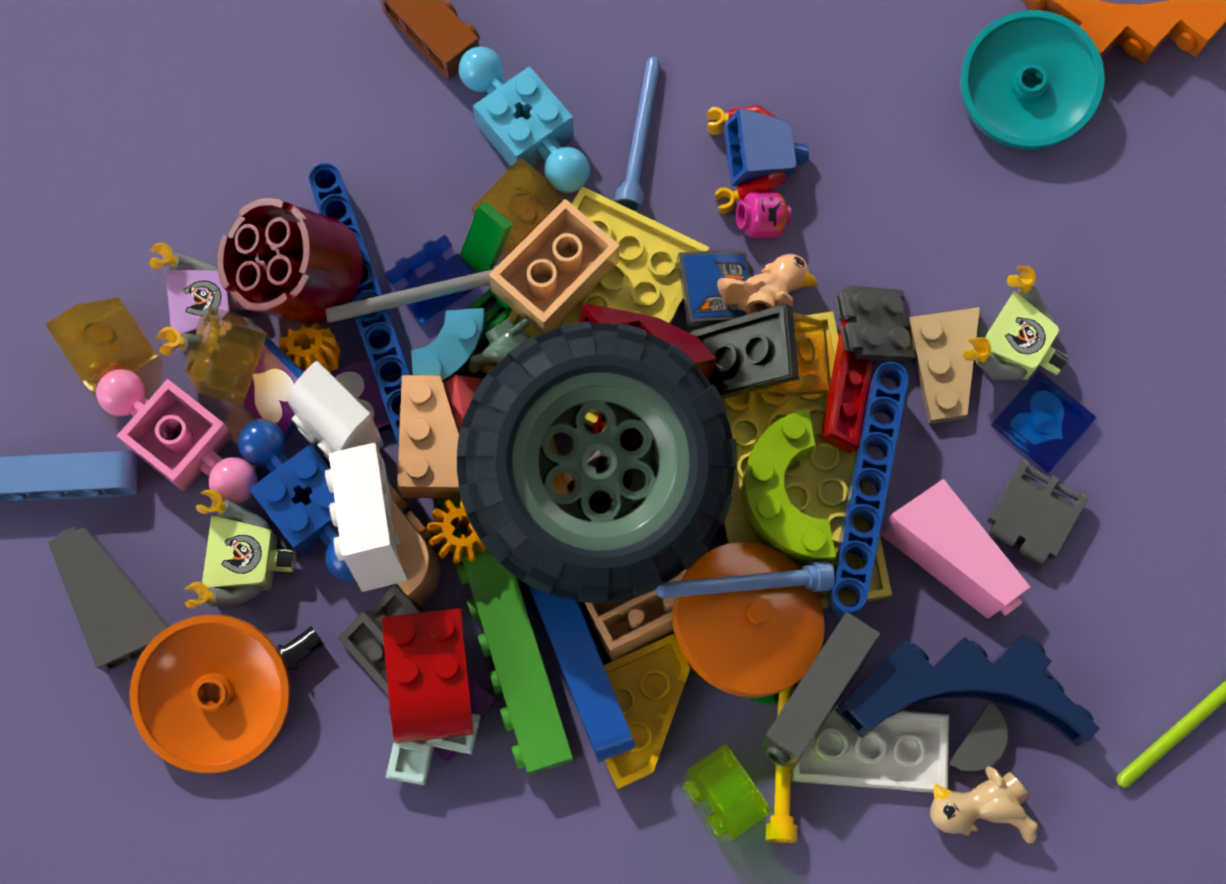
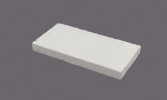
[791,706,949,793]

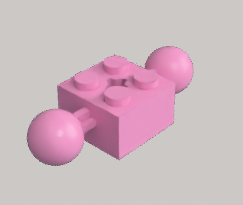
[96,369,258,504]

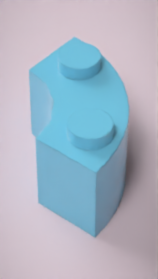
[411,308,486,381]

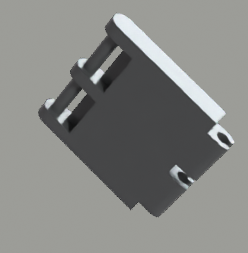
[834,285,917,362]
[987,458,1089,566]

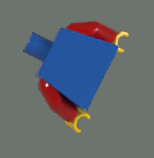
[706,105,809,214]

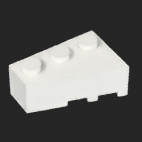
[325,443,408,592]

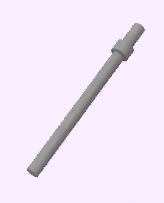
[325,264,499,323]

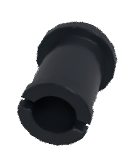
[277,626,325,671]

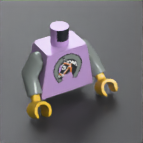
[149,242,248,356]

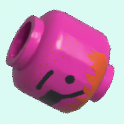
[736,192,792,238]

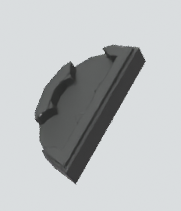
[948,701,1008,772]

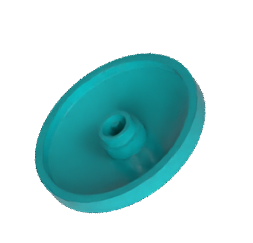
[960,10,1104,150]

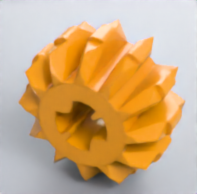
[279,323,341,373]
[426,499,487,564]

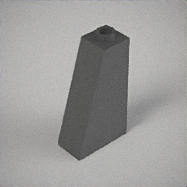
[48,527,169,673]
[761,612,880,770]

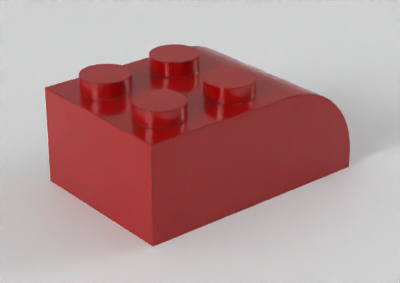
[382,608,474,744]

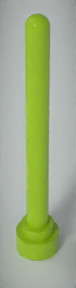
[1116,680,1226,788]

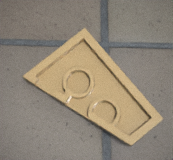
[908,307,980,424]

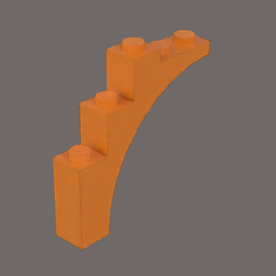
[1022,0,1226,64]

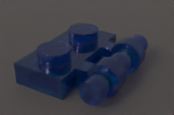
[384,235,473,325]

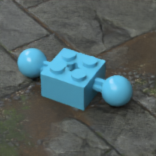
[459,46,590,193]

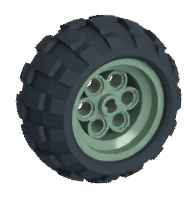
[457,322,737,603]

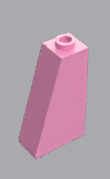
[880,479,1030,619]

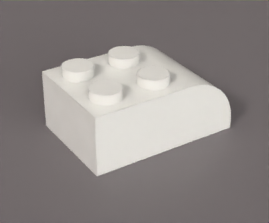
[288,360,384,463]

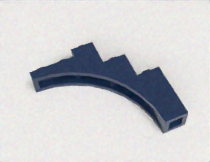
[834,633,1100,746]

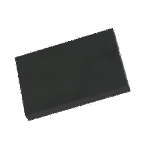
[691,304,799,399]

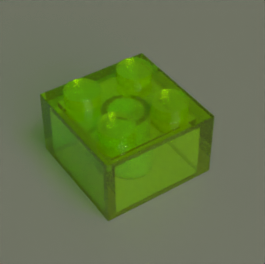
[681,743,773,843]

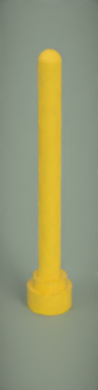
[765,685,797,843]

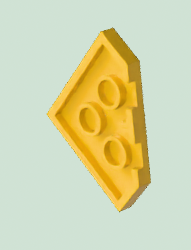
[603,633,690,790]

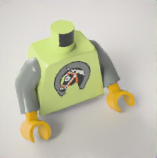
[963,266,1069,380]
[184,489,296,609]

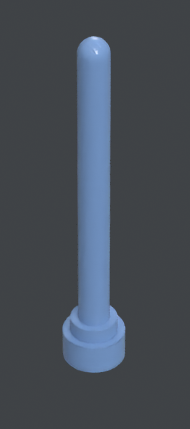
[614,57,660,212]
[656,560,835,598]

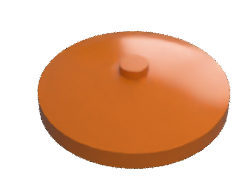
[672,542,825,698]
[130,614,291,773]

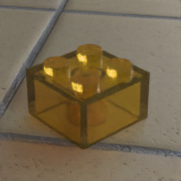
[184,306,267,405]

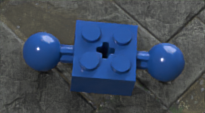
[237,419,356,583]

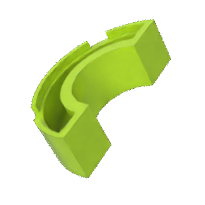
[741,409,836,566]

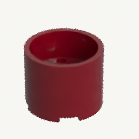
[217,198,363,325]

